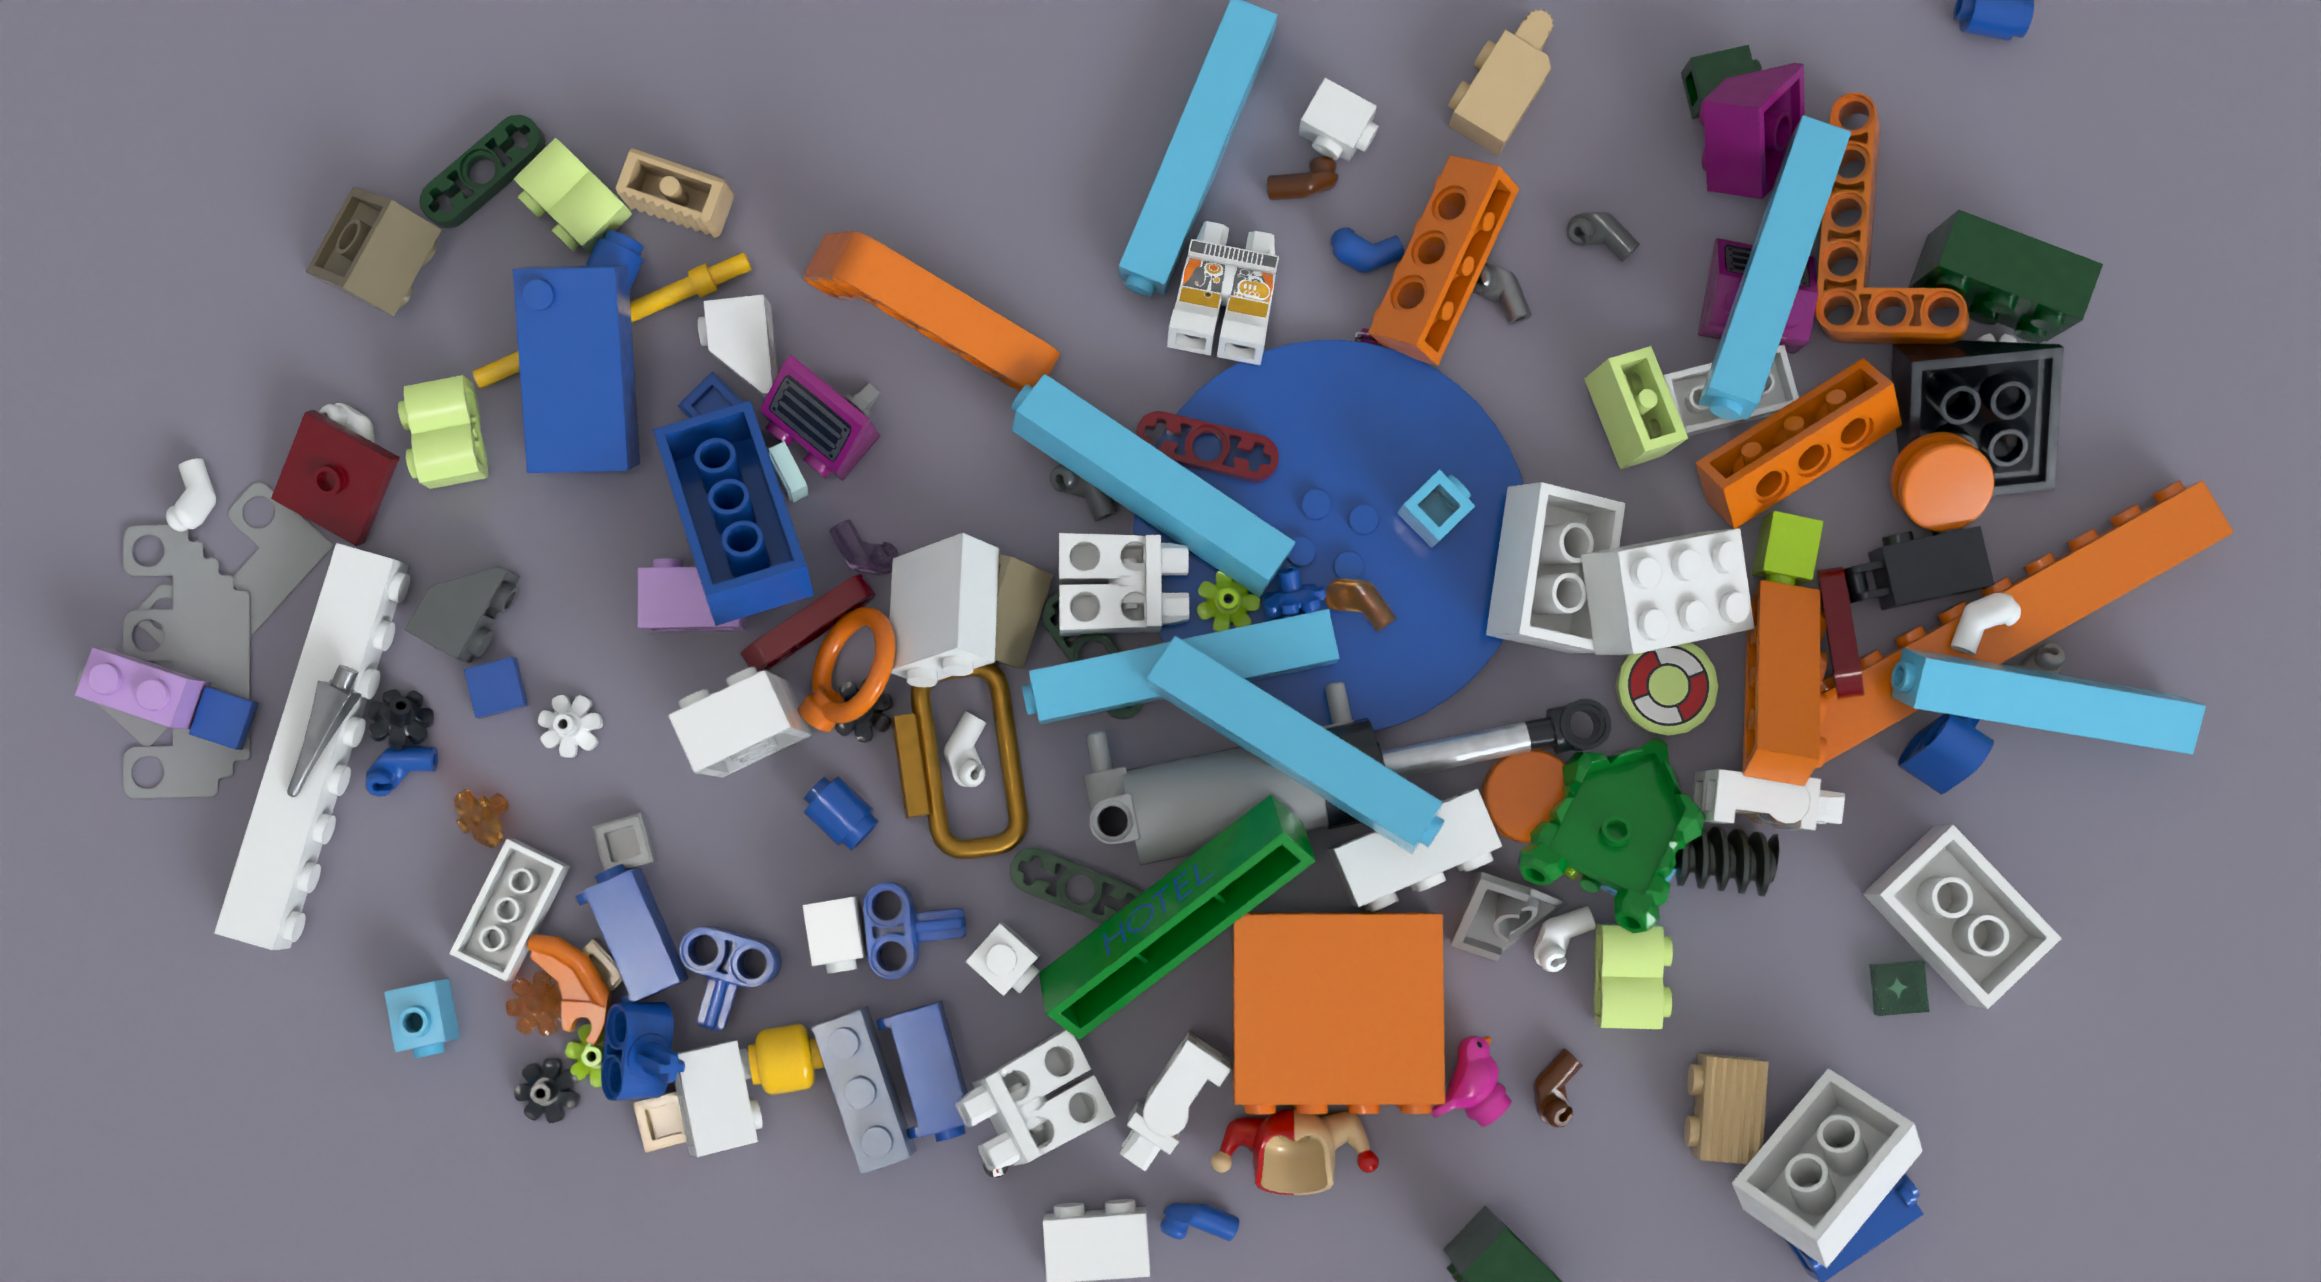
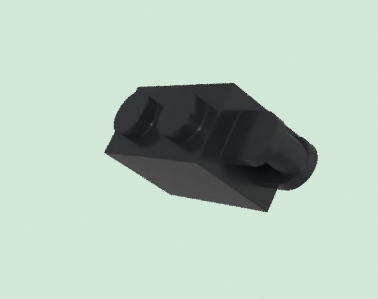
[1844,526,1994,611]

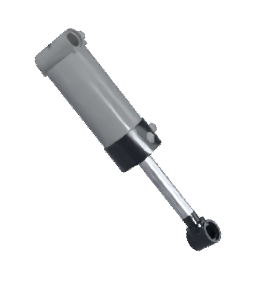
[1084,681,1611,866]

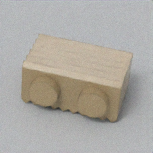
[615,148,735,238]
[1684,1053,1768,1164]

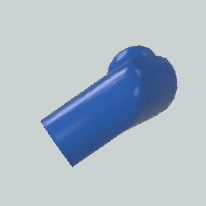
[1331,227,1405,273]
[365,746,438,797]
[1160,1203,1239,1241]

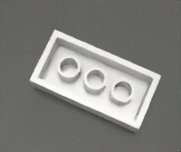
[1663,345,1799,436]
[449,839,570,981]

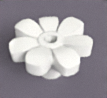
[538,695,603,758]

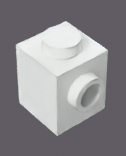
[1298,78,1379,162]
[803,896,868,974]
[966,922,1041,996]

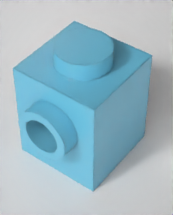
[1397,469,1475,548]
[384,979,460,1059]

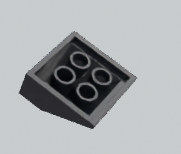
[1892,340,2064,496]

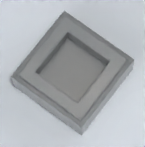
[592,813,657,871]

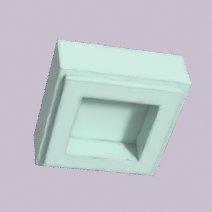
[768,441,809,503]

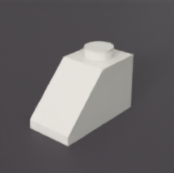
[698,294,778,398]

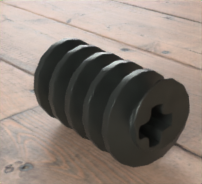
[1674,827,1779,896]

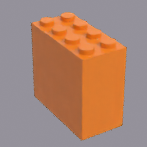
[1231,912,1445,1114]

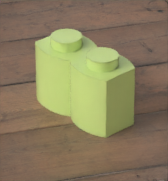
[514,137,632,254]
[398,375,488,489]
[1594,923,1673,1029]

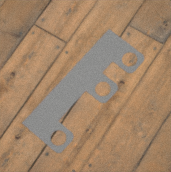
[76,482,334,747]

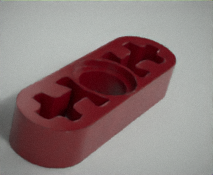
[1136,411,1279,483]
[1817,567,1864,699]
[740,574,876,672]

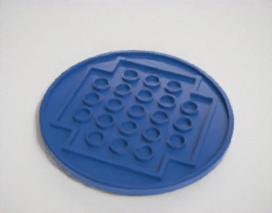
[1133,340,1524,732]

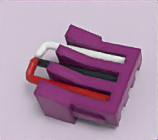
[1355,328,1378,345]

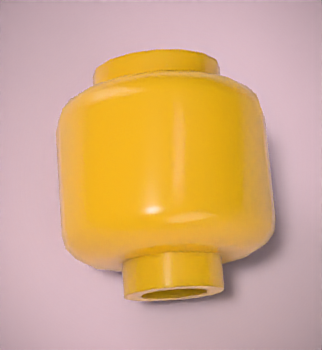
[748,1023,825,1095]

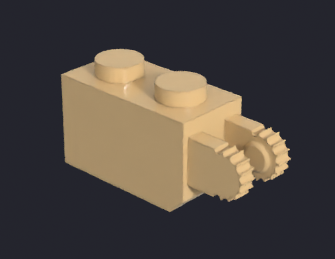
[1448,9,1554,156]

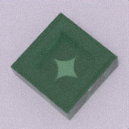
[1869,960,1930,1016]

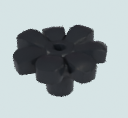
[835,679,893,743]
[367,689,434,751]
[514,1057,580,1123]

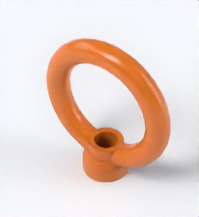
[798,607,896,732]

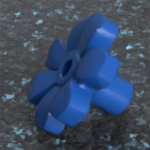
[1262,566,1327,617]

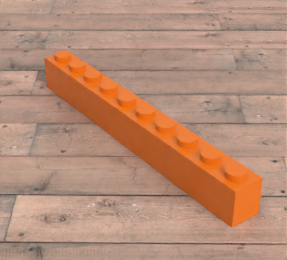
[1820,480,2234,763]

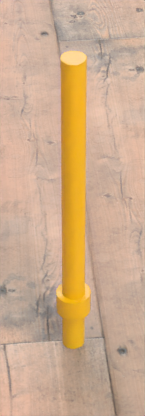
[472,252,753,389]

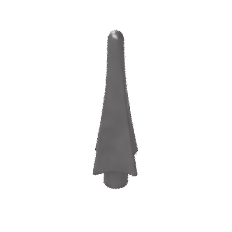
[287,665,362,797]

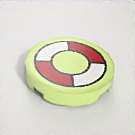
[1615,642,1719,736]

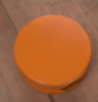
[1890,432,1994,532]
[1481,750,1565,843]

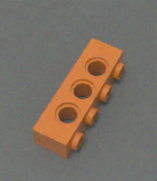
[1368,155,1520,366]
[1695,358,1902,529]

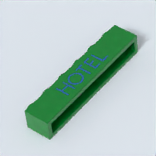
[1039,794,1316,1040]

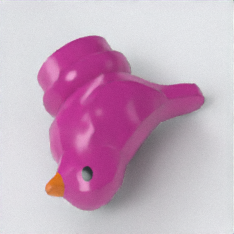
[1431,1036,1512,1127]

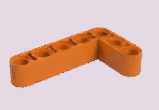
[1815,92,1970,345]
[802,231,1060,391]

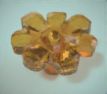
[454,789,509,848]
[506,971,562,1036]

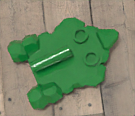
[1518,738,1705,934]

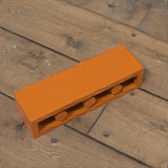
[1743,580,1827,786]

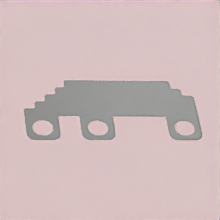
[123,525,250,799]

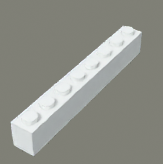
[214,543,410,950]

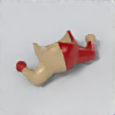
[1210,1108,1379,1195]

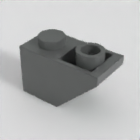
[405,566,520,663]

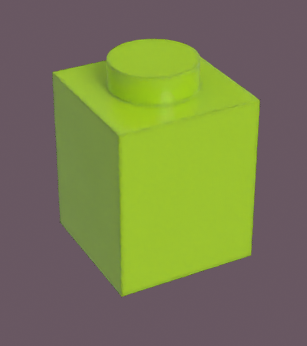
[1751,511,1824,586]

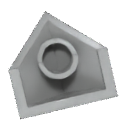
[1450,871,1568,962]

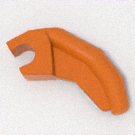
[527,934,611,1045]

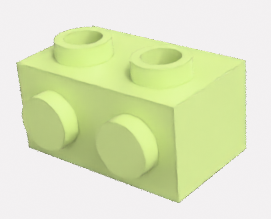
[1584,346,1688,470]

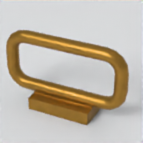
[891,663,1028,860]

